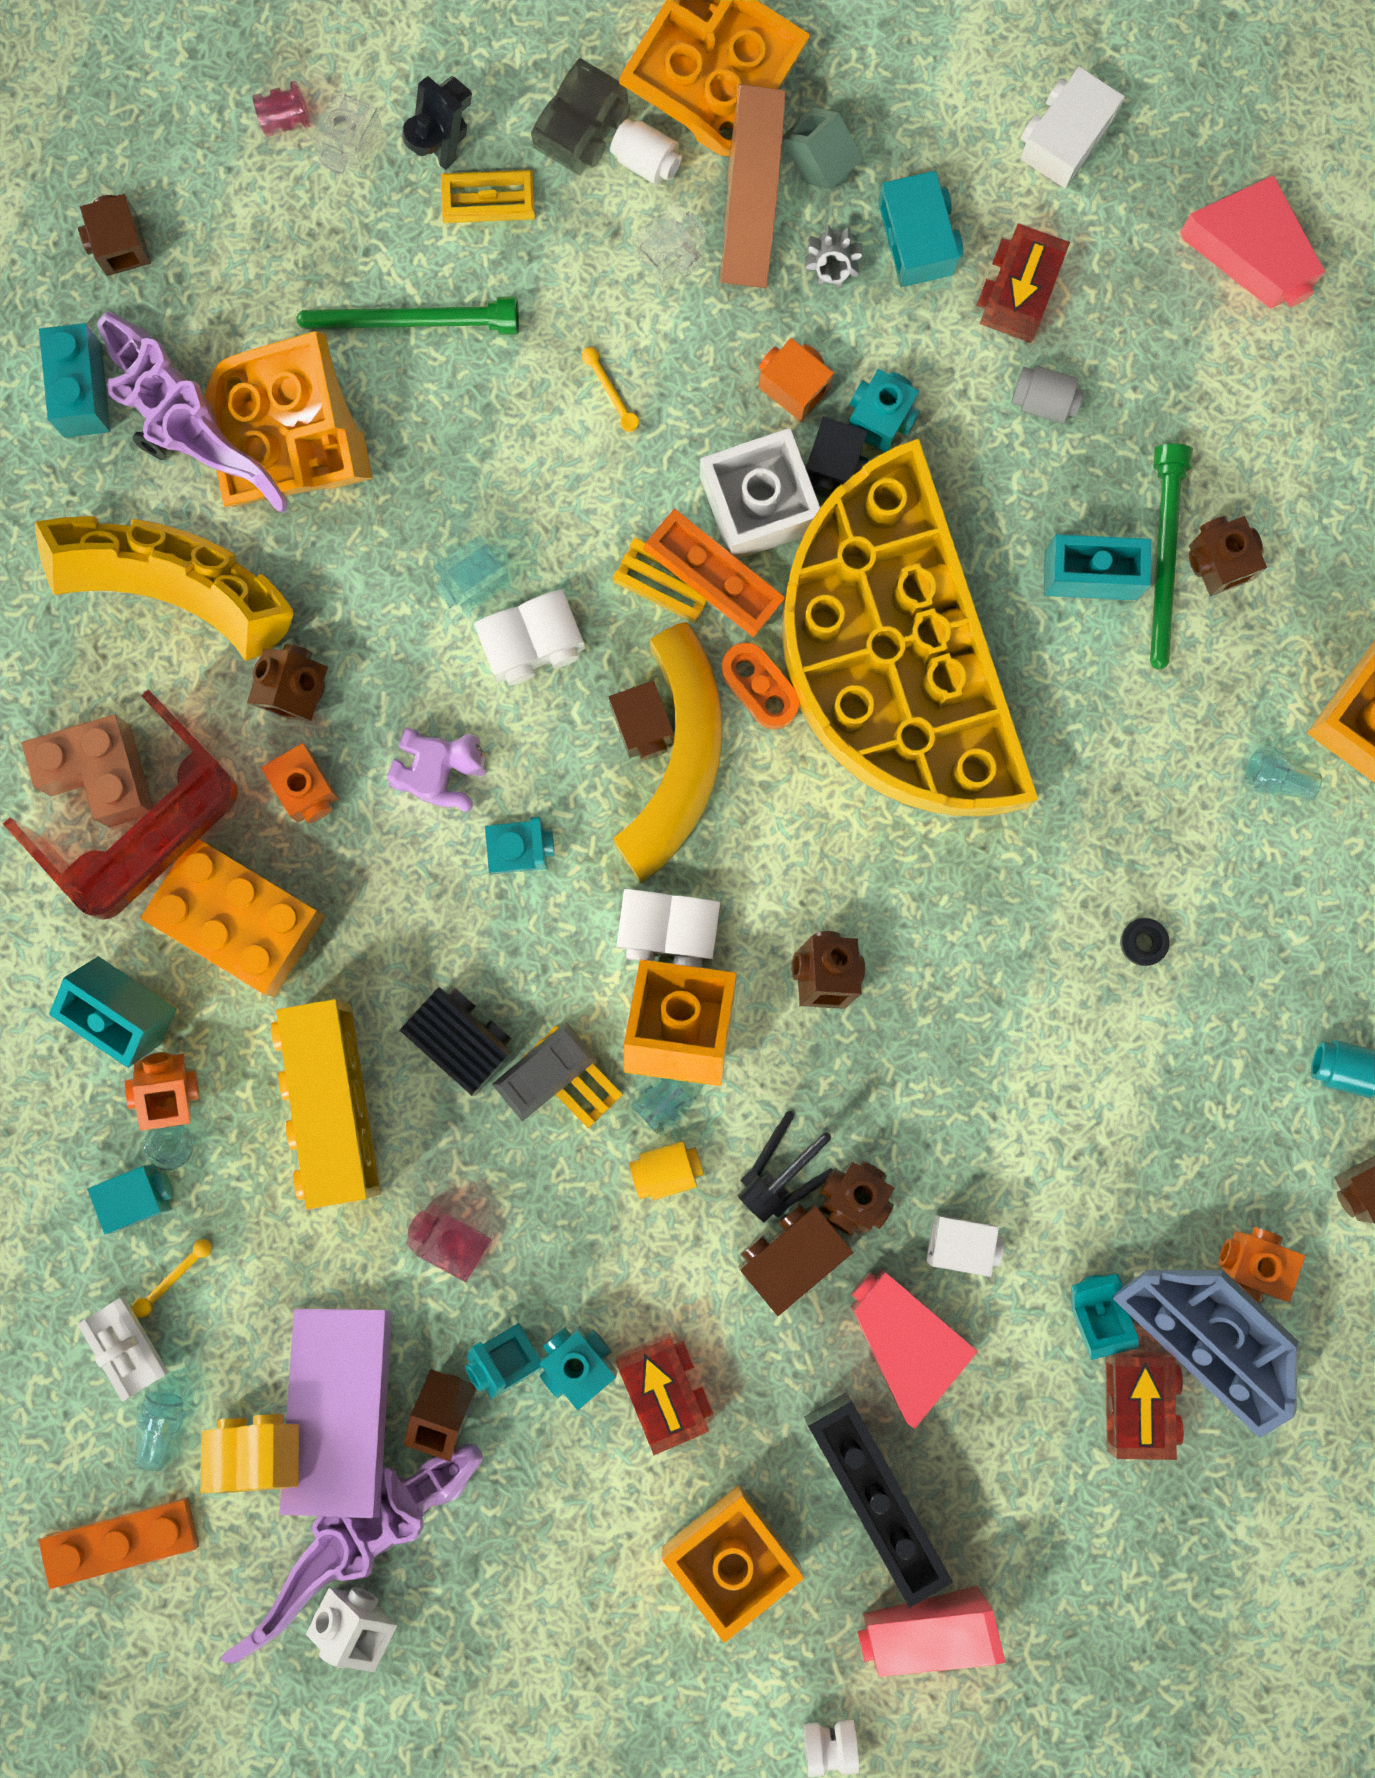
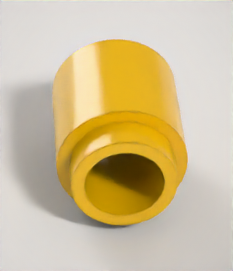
[629,1140,704,1201]

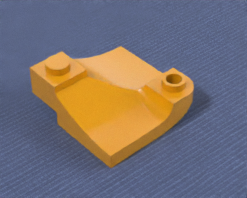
[619,0,810,157]
[205,331,373,507]

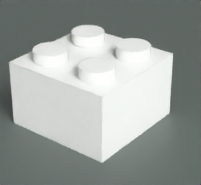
[699,428,823,560]

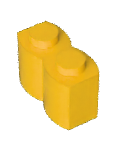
[200,1414,299,1494]

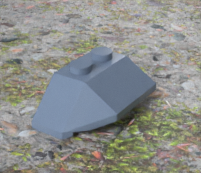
[1112,1270,1299,1438]

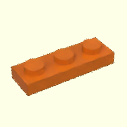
[643,508,785,638]
[38,1497,199,1589]

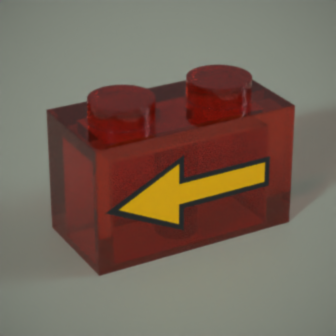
[976,223,1070,343]
[615,1332,714,1455]
[1105,1351,1184,1460]

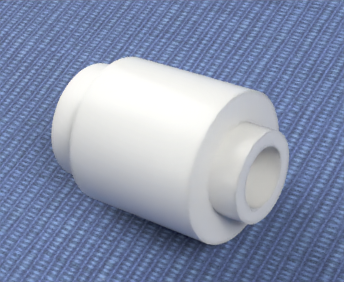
[610,119,682,185]

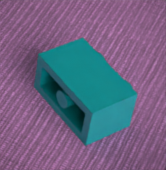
[878,170,963,288]
[39,323,110,438]
[1044,534,1151,601]
[49,956,177,1068]

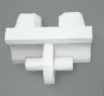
[77,1296,169,1402]

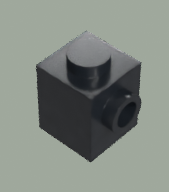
[805,416,869,498]

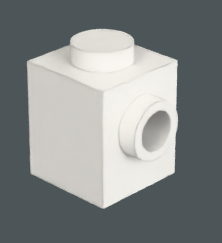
[926,1214,1004,1277]

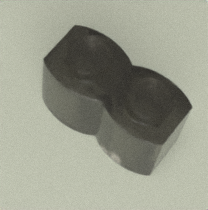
[531,58,631,176]

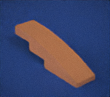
[719,84,786,288]

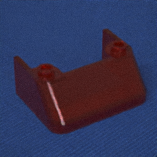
[3,689,238,920]

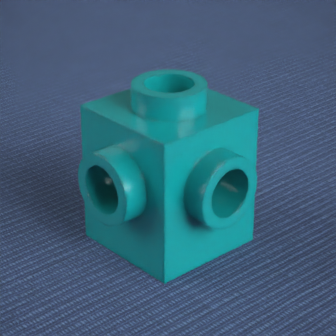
[849,369,921,453]
[539,1326,618,1411]

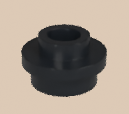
[1120,918,1170,966]

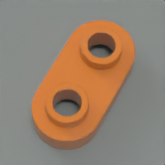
[722,643,799,729]

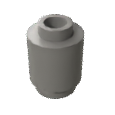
[1011,365,1084,424]

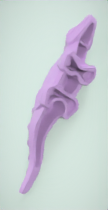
[98,311,287,513]
[221,1444,483,1664]

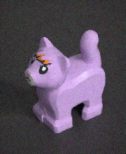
[387,727,487,812]

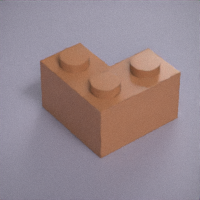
[21,714,155,828]

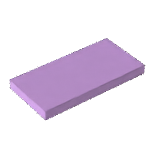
[279,1309,392,1518]

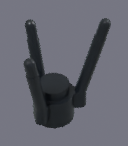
[737,1111,833,1223]

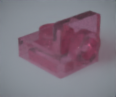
[406,1202,492,1282]

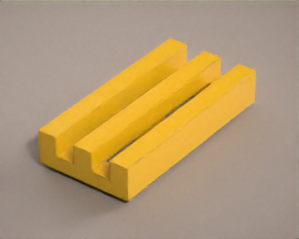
[441,170,535,223]
[612,537,707,624]
[521,1025,623,1128]

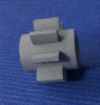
[805,225,862,288]

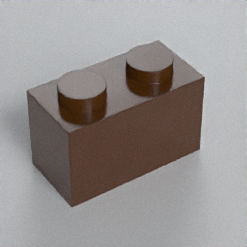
[738,1204,854,1316]

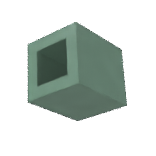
[782,107,864,190]

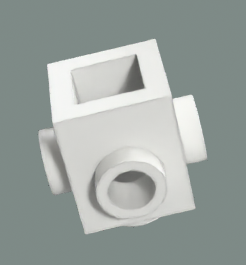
[306,1587,397,1672]

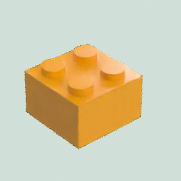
[624,959,737,1086]
[662,1484,805,1643]

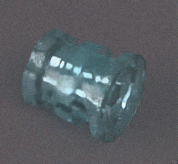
[629,1078,694,1137]

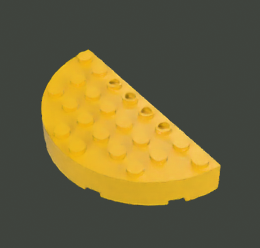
[782,438,1038,817]

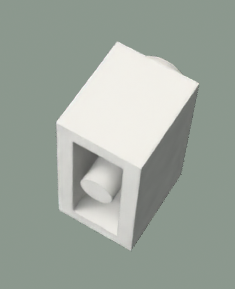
[1020,67,1125,189]

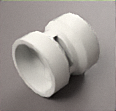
[803,1719,859,1778]

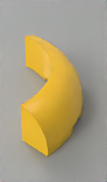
[35,516,293,662]
[613,622,723,884]

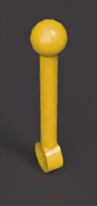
[582,347,639,432]
[132,1238,212,1318]

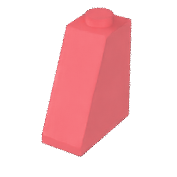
[1180,175,1325,309]
[850,1269,978,1429]
[857,1586,1006,1677]

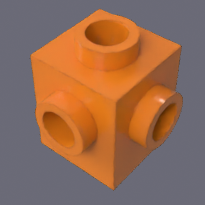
[125,1052,199,1131]
[1219,1227,1305,1303]

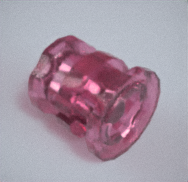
[252,80,311,137]

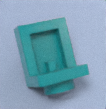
[1071,1274,1139,1360]
[465,1323,542,1400]

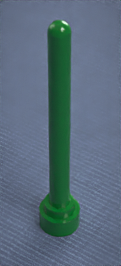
[296,296,519,335]
[1150,443,1193,670]

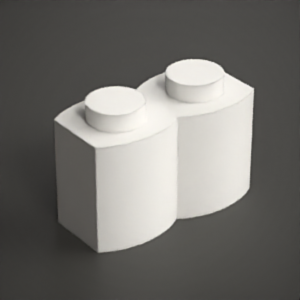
[474,589,586,685]
[616,889,721,968]

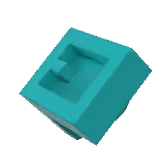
[485,817,555,875]

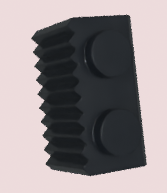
[399,987,514,1096]

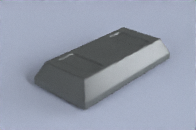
[492,1022,597,1122]

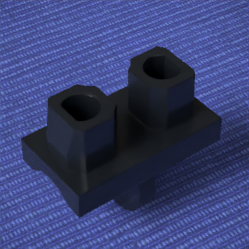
[402,76,472,170]

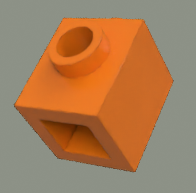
[758,338,834,422]
[261,743,339,824]

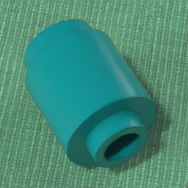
[1311,1040,1375,1098]

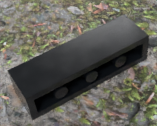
[804,1392,953,1608]

